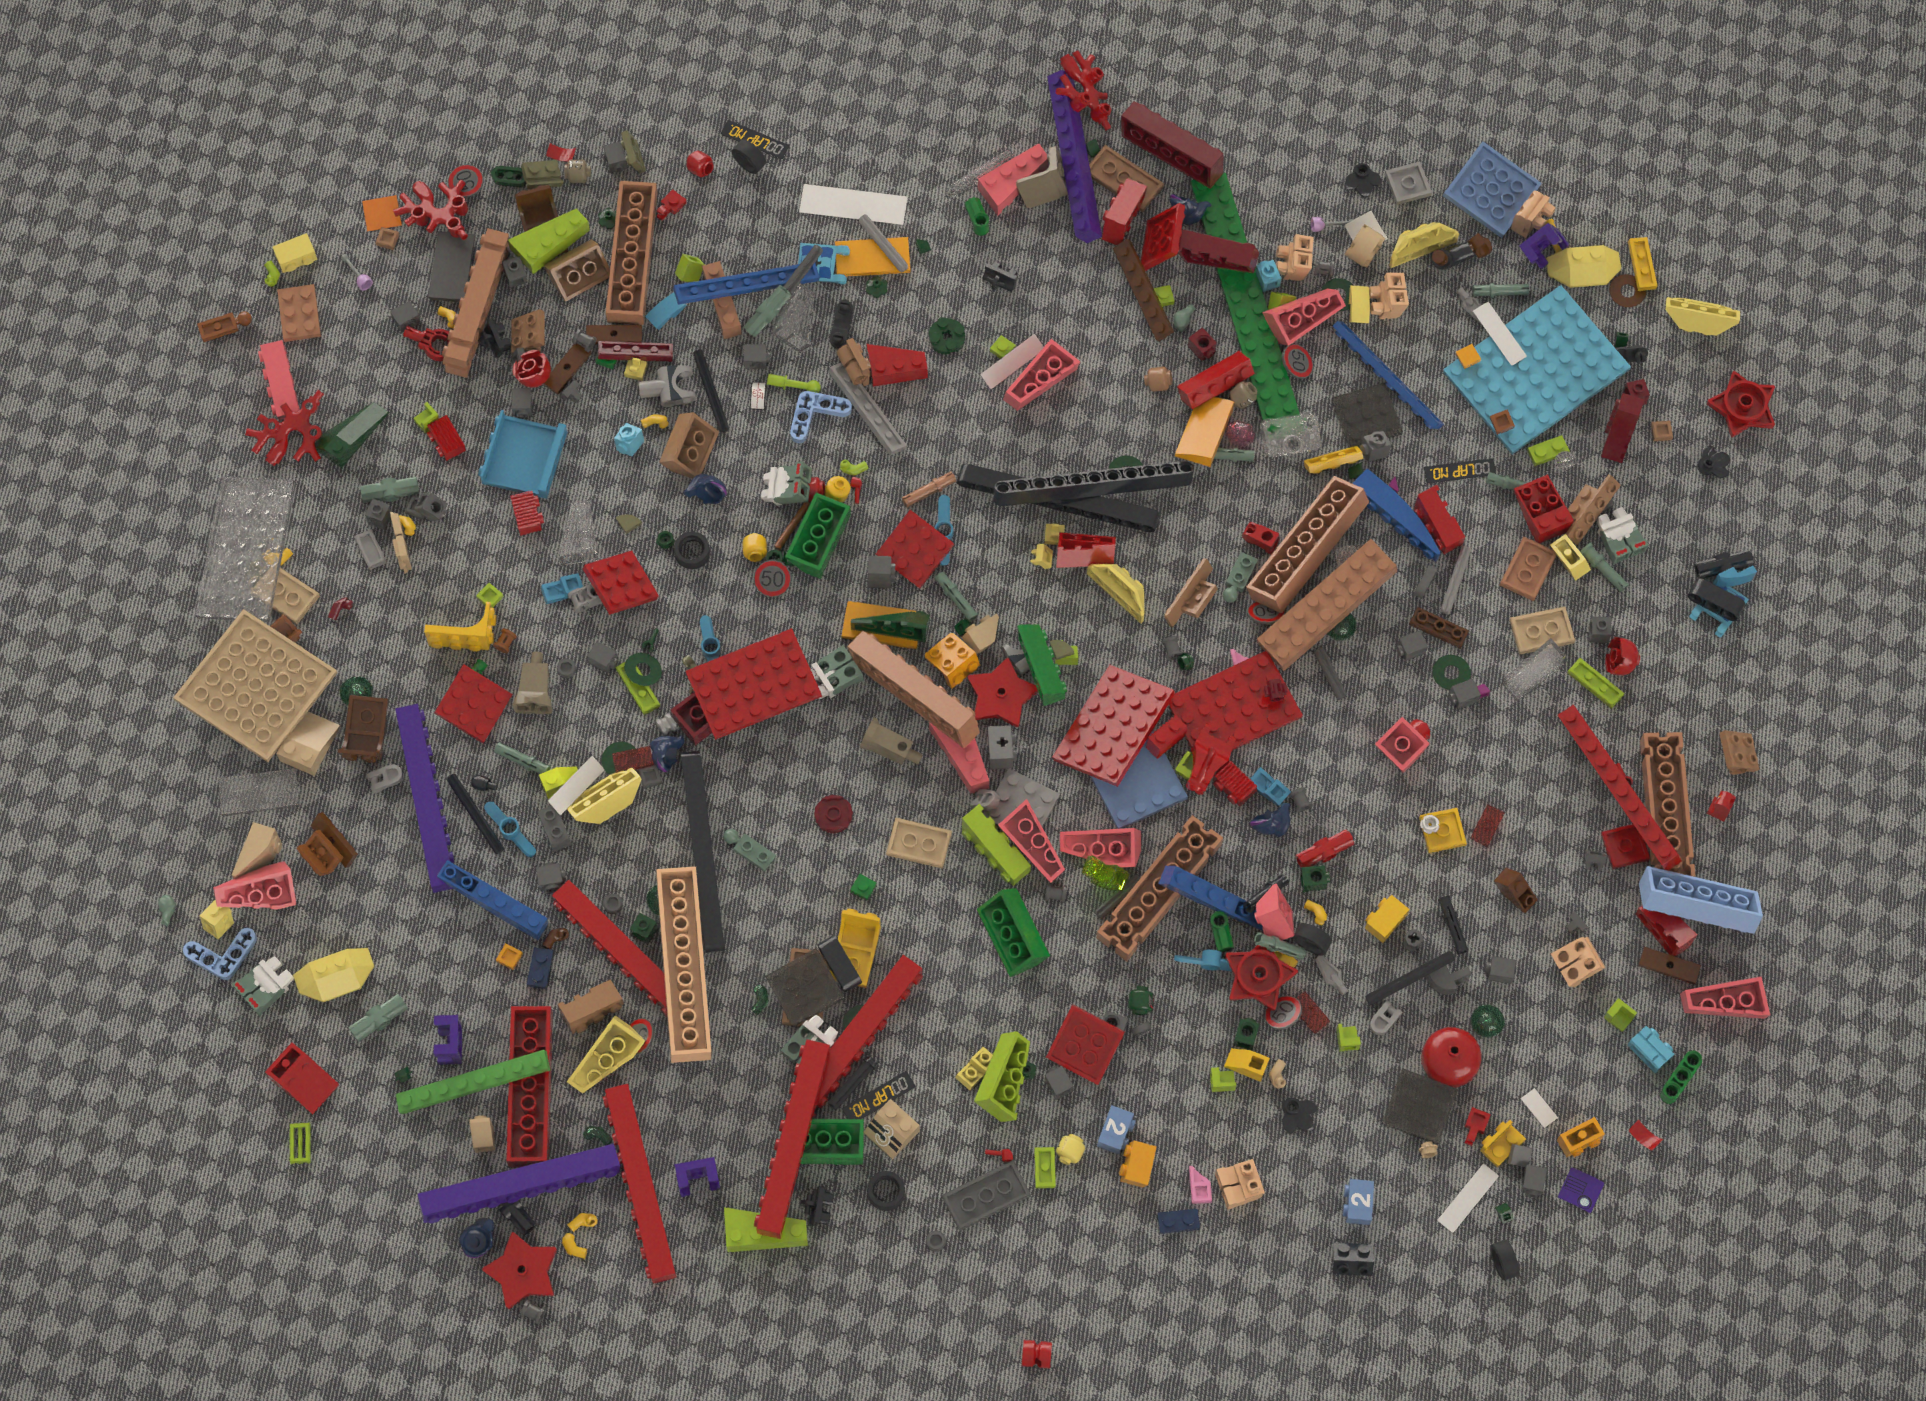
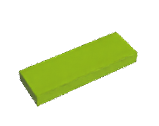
[1567,658,1625,709]
[615,662,661,715]

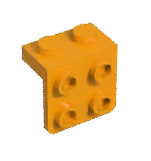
[925,633,980,689]

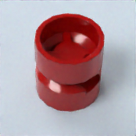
[1021,1340,1052,1369]

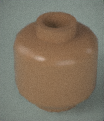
[1144,366,1173,392]

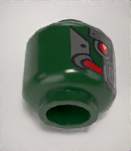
[1128,986,1154,1016]

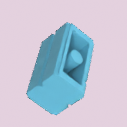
[1627,1026,1674,1074]

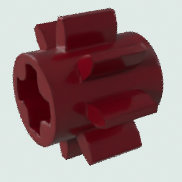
[1263,679,1288,702]

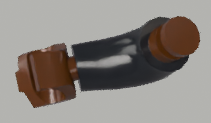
[1432,233,1492,270]

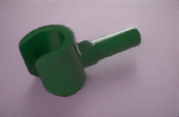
[642,628,659,653]

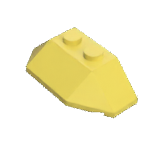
[1389,222,1459,268]
[1546,245,1621,288]
[1665,297,1740,336]
[1087,564,1144,624]
[567,768,642,824]
[293,948,374,1002]

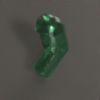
[751,985,769,1015]
[583,1126,613,1146]

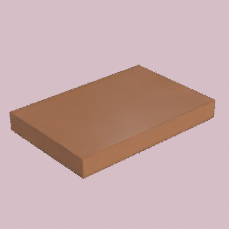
[1499,537,1557,601]

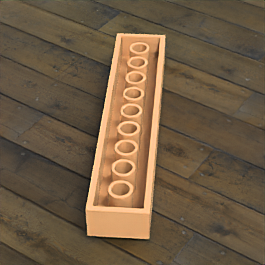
[656,867,711,1063]

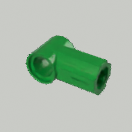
[964,197,989,236]
[1210,911,1234,953]

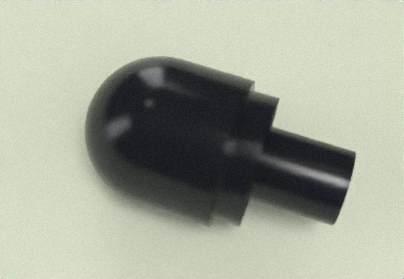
[471,775,498,792]

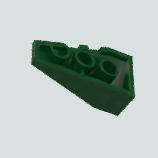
[315,402,389,468]
[851,611,930,643]

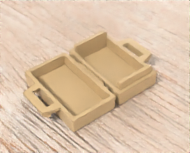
[390,512,412,574]

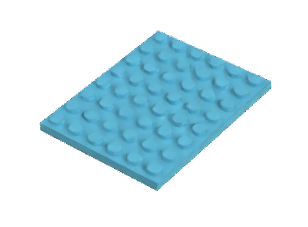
[1443,285,1631,455]

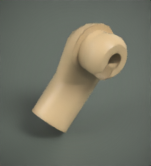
[1269,1059,1286,1089]

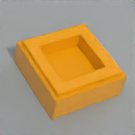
[1456,344,1481,369]
[496,943,523,970]

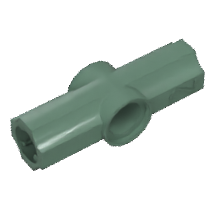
[744,285,792,337]
[360,477,419,503]
[348,994,408,1042]

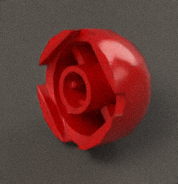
[512,350,551,388]
[1605,637,1640,676]

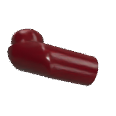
[328,597,353,620]

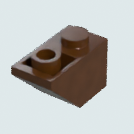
[1494,867,1538,913]

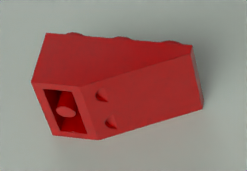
[1514,474,1574,544]
[265,1042,339,1115]

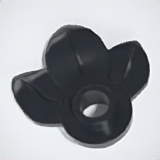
[1345,163,1382,198]
[1698,445,1731,478]
[1282,1098,1318,1134]

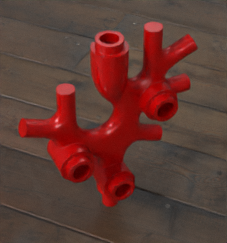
[1056,50,1112,131]
[393,180,469,240]
[245,390,324,466]

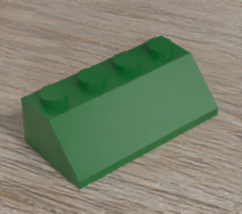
[785,493,851,579]
[1017,624,1067,706]
[977,888,1050,977]
[784,1118,864,1165]

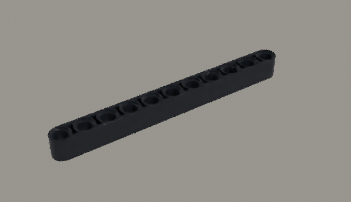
[993,461,1194,506]
[956,464,1160,532]
[681,750,725,953]

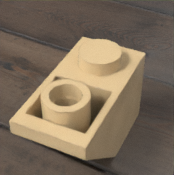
[961,614,999,654]
[469,1115,495,1153]

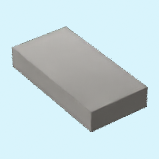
[354,529,387,570]

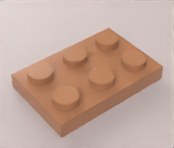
[277,284,321,342]

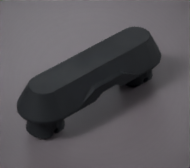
[830,299,853,349]
[1615,345,1648,363]

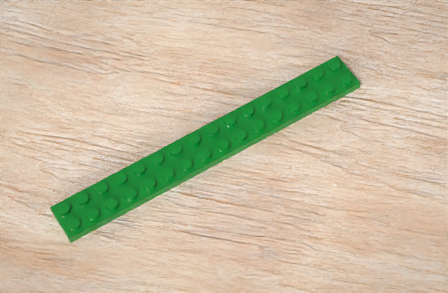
[1190,173,1305,442]

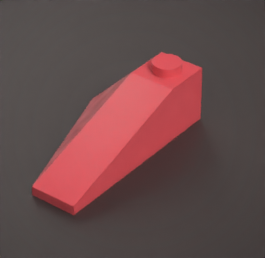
[1060,828,1141,868]
[213,861,296,910]

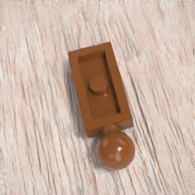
[197,311,252,343]

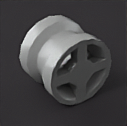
[655,713,678,736]

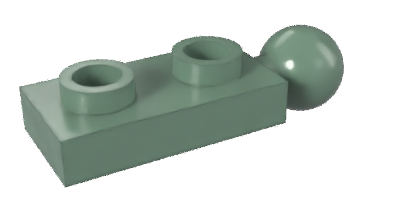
[1223,552,1258,603]
[723,829,776,872]

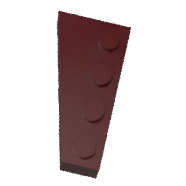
[1178,229,1259,273]
[1601,393,1644,463]

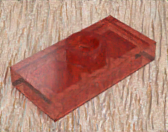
[612,746,654,773]
[1470,804,1505,847]
[1297,992,1330,1034]

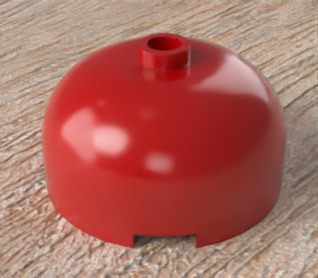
[1421,1027,1482,1088]

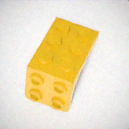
[424,602,497,651]
[828,909,881,988]

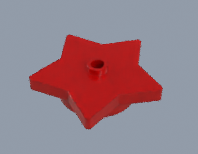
[1707,371,1775,438]
[967,658,1038,728]
[1225,945,1298,1011]
[482,1232,557,1309]

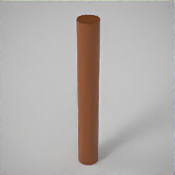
[774,502,810,551]

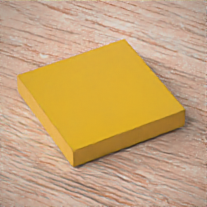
[1419,808,1467,853]

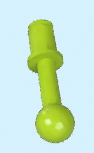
[767,374,821,393]

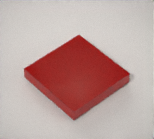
[1601,824,1650,870]

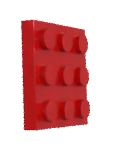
[1141,203,1185,271]
[876,510,955,589]
[583,550,659,615]
[434,664,513,743]
[1046,1004,1125,1085]

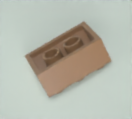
[544,239,610,302]
[659,412,719,479]

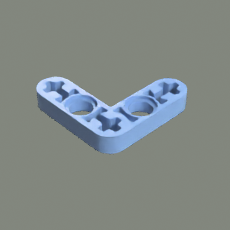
[790,391,852,443]
[183,928,257,980]

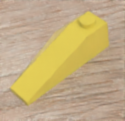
[567,1015,645,1093]

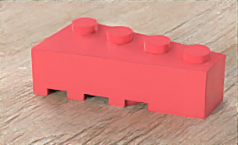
[978,144,1049,216]
[1262,289,1346,346]
[1003,339,1080,411]
[258,340,300,420]
[929,722,989,794]
[998,799,1065,883]
[1680,977,1770,1019]

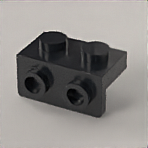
[1332,1243,1374,1276]

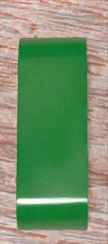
[1660,1051,1702,1104]

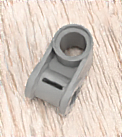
[568,584,602,613]

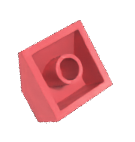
[1375,717,1430,773]
[1255,884,1294,941]

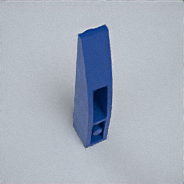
[1352,468,1440,562]
[437,860,549,940]
[1158,866,1263,931]

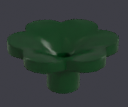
[598,208,617,229]
[866,276,888,298]

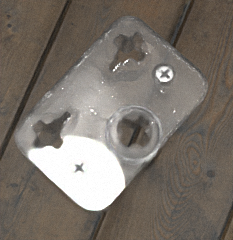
[1260,412,1322,457]

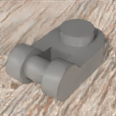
[366,764,403,793]
[970,789,1000,811]
[1370,1000,1403,1035]

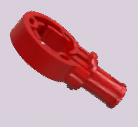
[403,325,449,361]

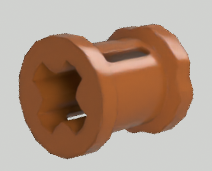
[493,628,517,654]

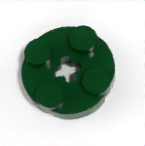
[929,317,966,355]

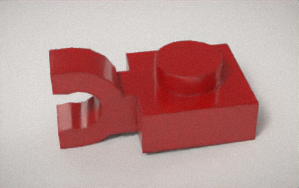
[656,189,687,221]
[1464,1107,1491,1146]

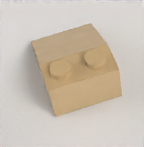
[276,712,341,776]
[232,822,282,879]

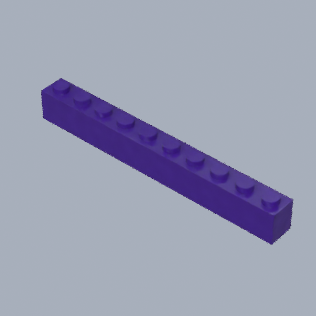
[1047,70,1102,243]
[395,704,455,893]
[417,1144,620,1223]

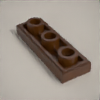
[586,325,642,345]
[543,344,592,395]
[1409,607,1469,649]
[311,812,358,868]
[1638,946,1701,985]

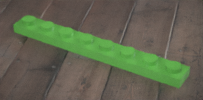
[396,1050,550,1114]

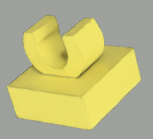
[624,358,648,381]
[1044,524,1065,545]
[1030,544,1053,569]

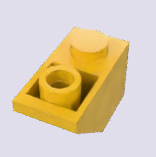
[1224,1048,1270,1082]

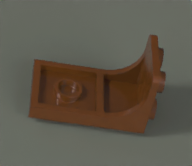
[515,185,569,254]
[338,695,389,763]

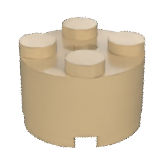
[1345,224,1386,268]

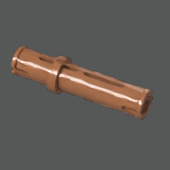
[901,471,957,508]

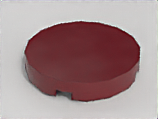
[814,795,853,833]

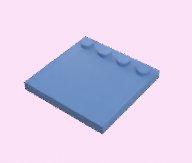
[1442,141,1542,238]
[1090,731,1188,829]

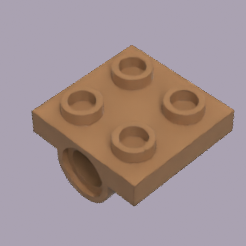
[511,309,545,354]
[836,338,871,386]
[1719,730,1760,775]

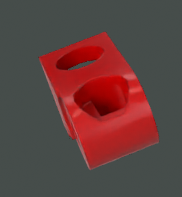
[1242,522,1280,555]
[1706,791,1736,822]

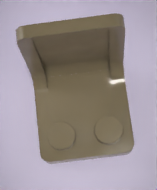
[1016,146,1068,208]

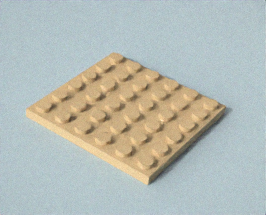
[173,609,337,762]

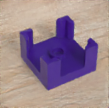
[1519,223,1571,269]
[434,1015,462,1065]
[675,1157,720,1197]

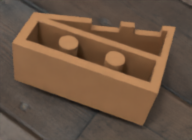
[558,979,624,1034]

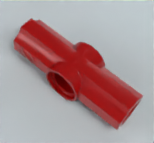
[1295,829,1354,868]

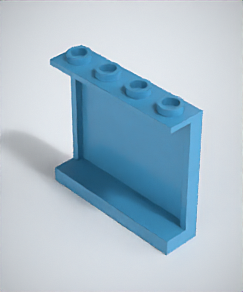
[478,410,568,499]

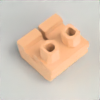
[1511,191,1556,238]
[1276,234,1314,281]
[1369,273,1409,319]
[1551,937,1606,988]
[1215,1159,1265,1210]

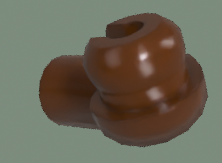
[542,928,569,949]

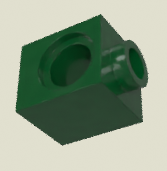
[1300,865,1330,892]
[630,913,658,945]
[1233,1018,1260,1051]

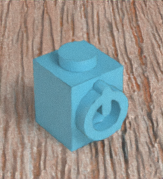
[1255,260,1282,292]
[614,423,644,456]

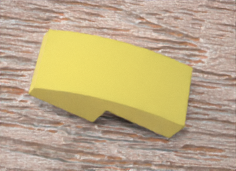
[1349,285,1370,324]
[955,1047,993,1090]

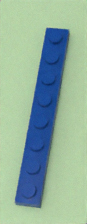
[673,263,820,305]
[1333,321,1444,429]

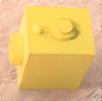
[200,900,234,939]

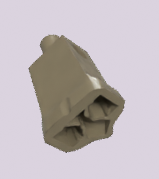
[513,652,553,714]
[859,717,923,765]

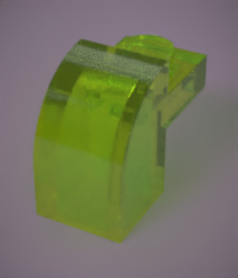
[1081,856,1130,891]

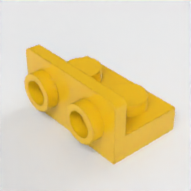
[1480,1120,1526,1168]

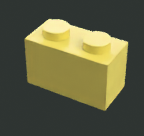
[273,233,317,273]

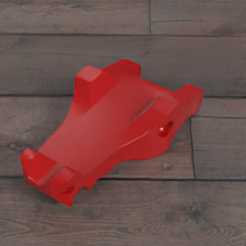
[1186,723,1236,795]

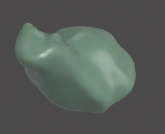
[1173,303,1196,332]
[158,895,176,926]

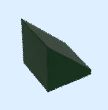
[1086,138,1100,158]
[916,239,931,254]
[1615,332,1629,348]
[1348,462,1363,479]
[954,619,972,636]
[1495,1203,1514,1224]

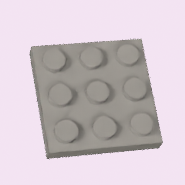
[983,769,1060,828]

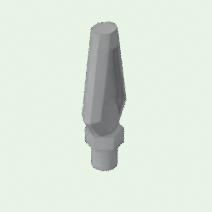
[1457,287,1482,325]
[1315,956,1348,995]

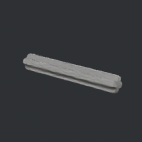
[859,214,908,272]
[1440,546,1471,615]

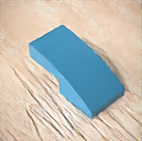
[645,292,687,330]
[1713,566,1757,587]
[541,573,583,604]
[1250,767,1291,806]

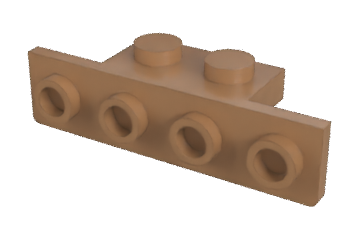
[1566,474,1621,545]
[1164,558,1218,628]

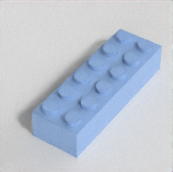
[1639,866,1763,934]

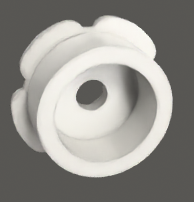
[1420,815,1439,834]

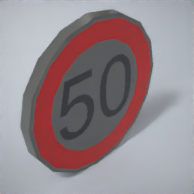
[448,164,484,198]
[1282,344,1313,379]
[753,560,792,597]
[1247,602,1285,625]
[1265,995,1302,1030]
[629,1018,655,1056]

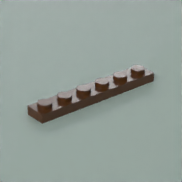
[1113,239,1174,342]

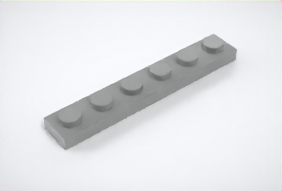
[828,363,907,456]

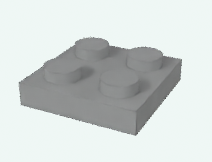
[1385,161,1432,205]

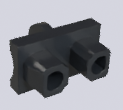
[982,261,1017,292]
[478,319,511,358]
[799,1186,834,1226]

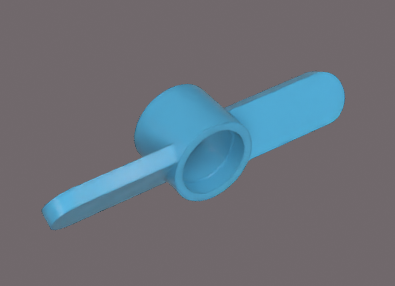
[934,495,954,566]
[700,615,721,662]
[484,802,536,857]
[1174,950,1231,971]

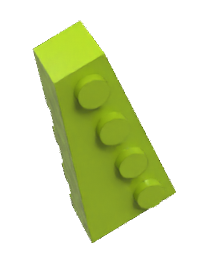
[508,208,590,274]
[962,803,1031,886]
[974,1031,1030,1122]
[724,1207,808,1252]

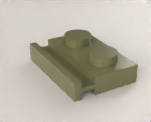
[621,130,646,174]
[521,160,563,189]

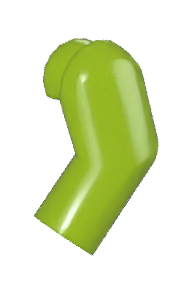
[264,260,280,287]
[840,460,869,476]

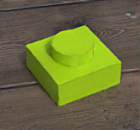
[1154,285,1175,307]
[990,335,1016,359]
[476,583,504,608]

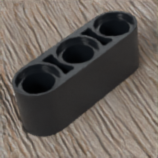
[1688,579,1745,621]
[817,935,862,993]

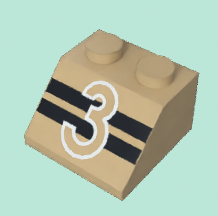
[864,1099,920,1160]

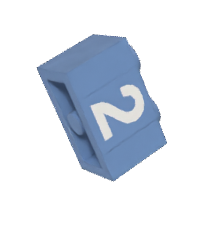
[1097,1105,1136,1155]
[1343,1179,1374,1225]

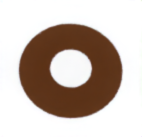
[1609,274,1646,307]

